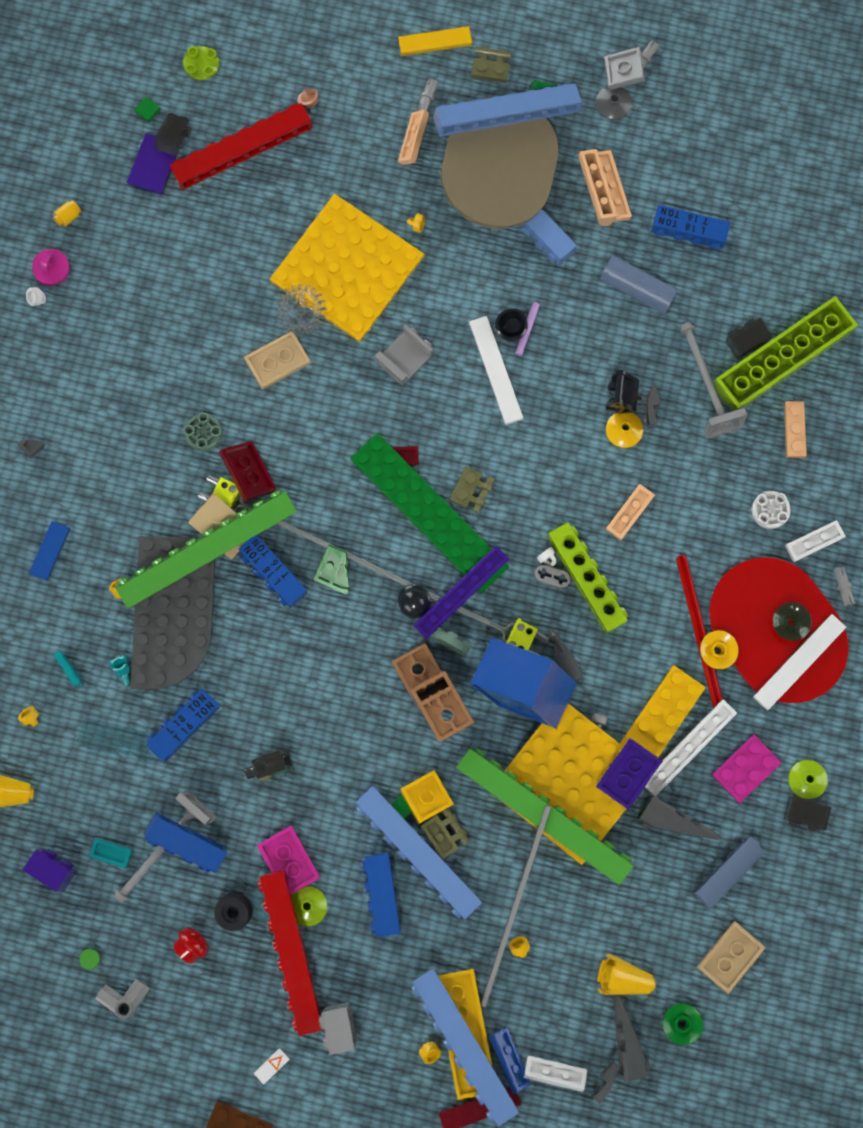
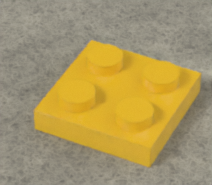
[400,770,454,824]

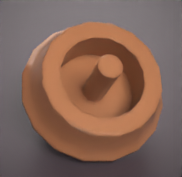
[297,89,319,108]

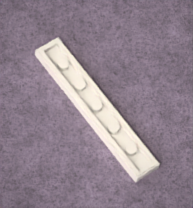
[469,316,523,426]
[753,614,846,711]
[645,699,737,797]

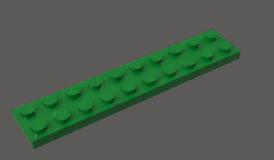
[350,433,509,594]

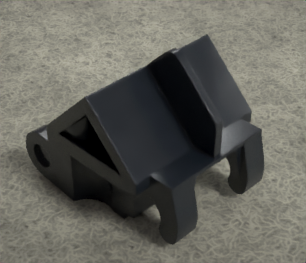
[606,370,642,414]

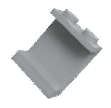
[375,325,433,386]

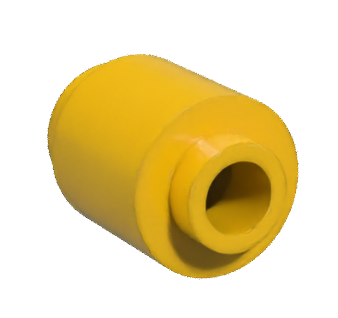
[53,200,81,227]

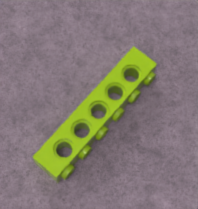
[547,522,628,635]

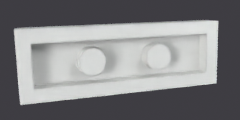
[785,520,846,562]
[523,1056,587,1092]

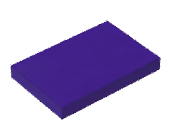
[127,133,181,195]
[596,738,663,810]

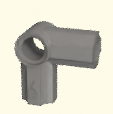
[95,979,150,1019]

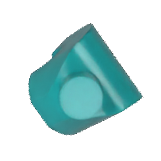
[109,655,131,686]

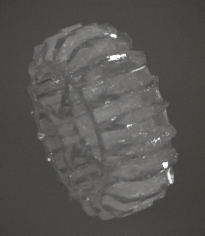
[276,284,327,335]

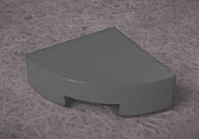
[17,440,45,459]

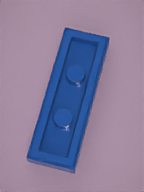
[29,521,70,581]
[489,1027,531,1094]

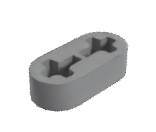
[534,565,570,589]

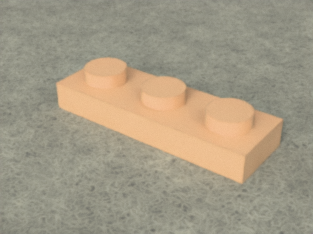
[398,110,429,165]
[784,401,807,458]
[605,484,655,541]

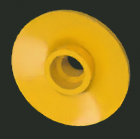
[606,413,643,448]
[700,631,738,669]

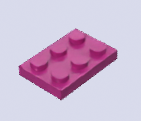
[711,735,781,803]
[257,825,320,895]

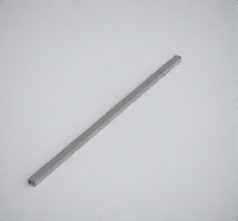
[480,805,551,1007]

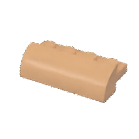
[578,149,632,226]

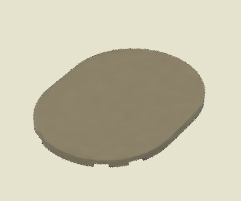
[441,97,558,229]

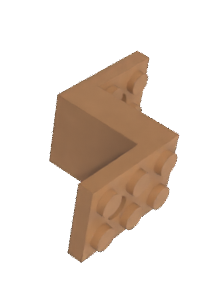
[391,643,474,743]

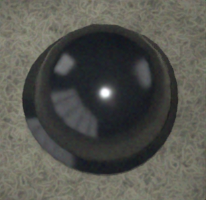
[495,308,528,342]
[398,585,431,619]

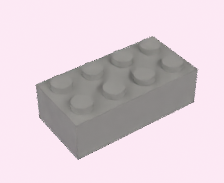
[319,1002,357,1055]

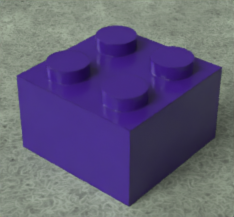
[22,848,77,892]

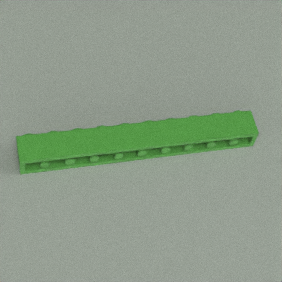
[115,489,297,609]
[456,747,634,885]

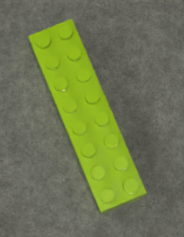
[713,296,858,411]

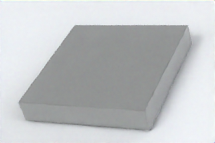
[604,47,645,90]

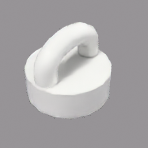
[26,287,46,306]
[537,547,556,567]

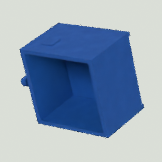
[470,638,577,729]

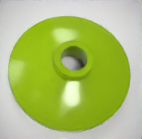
[788,760,828,799]
[292,886,328,926]

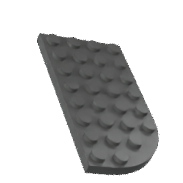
[130,536,215,690]

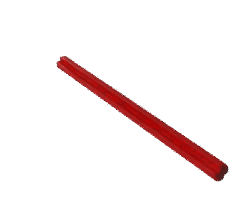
[676,555,723,709]

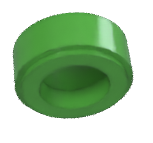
[79,949,101,969]

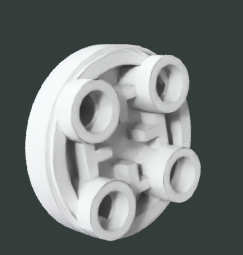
[751,491,791,529]

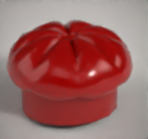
[173,928,209,964]

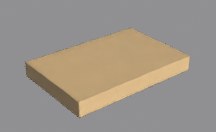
[244,331,311,390]
[188,493,249,560]
[697,921,766,994]

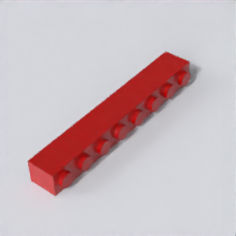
[170,102,312,191]
[258,869,323,1036]

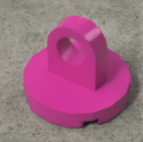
[32,249,70,286]

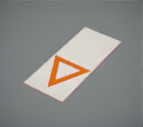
[254,1048,290,1085]

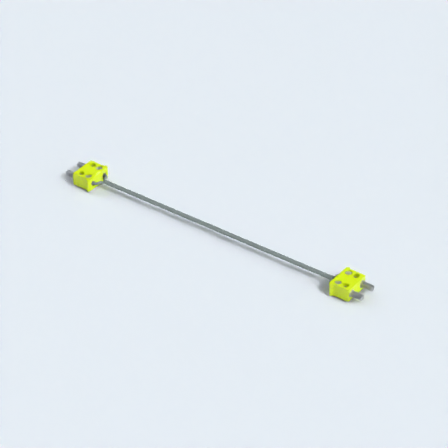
[198,475,549,655]

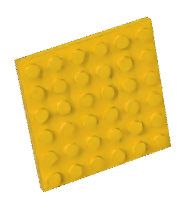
[270,194,424,342]
[502,703,626,865]

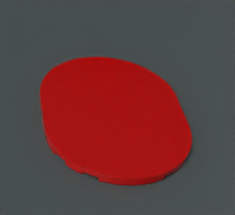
[709,557,849,704]

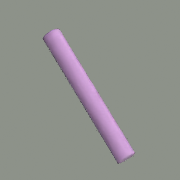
[515,302,540,356]

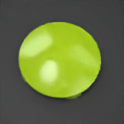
[183,46,219,80]

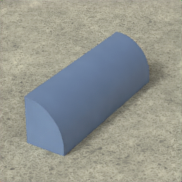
[600,255,678,315]
[693,836,764,910]

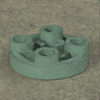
[184,412,223,452]
[432,628,472,656]

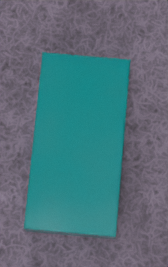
[53,651,84,689]
[89,838,133,869]

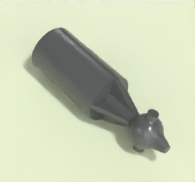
[549,629,583,682]

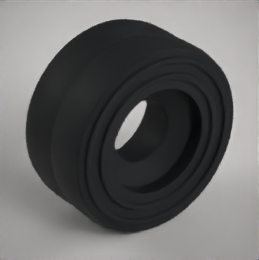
[214,892,253,931]

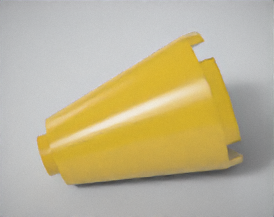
[0,774,34,808]
[597,954,656,995]

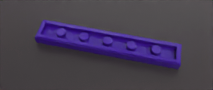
[413,546,510,640]

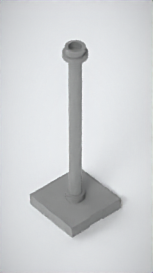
[681,322,747,440]
[114,791,217,903]

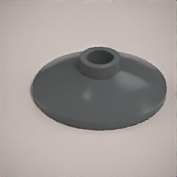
[596,86,632,120]

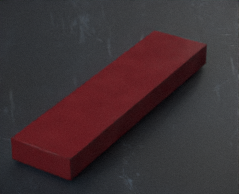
[438,1086,521,1128]

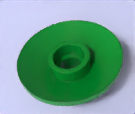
[662,1003,703,1045]

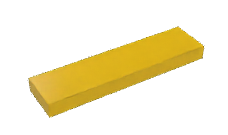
[398,26,472,56]

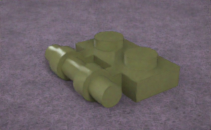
[471,46,512,83]
[449,466,495,513]
[421,808,470,859]

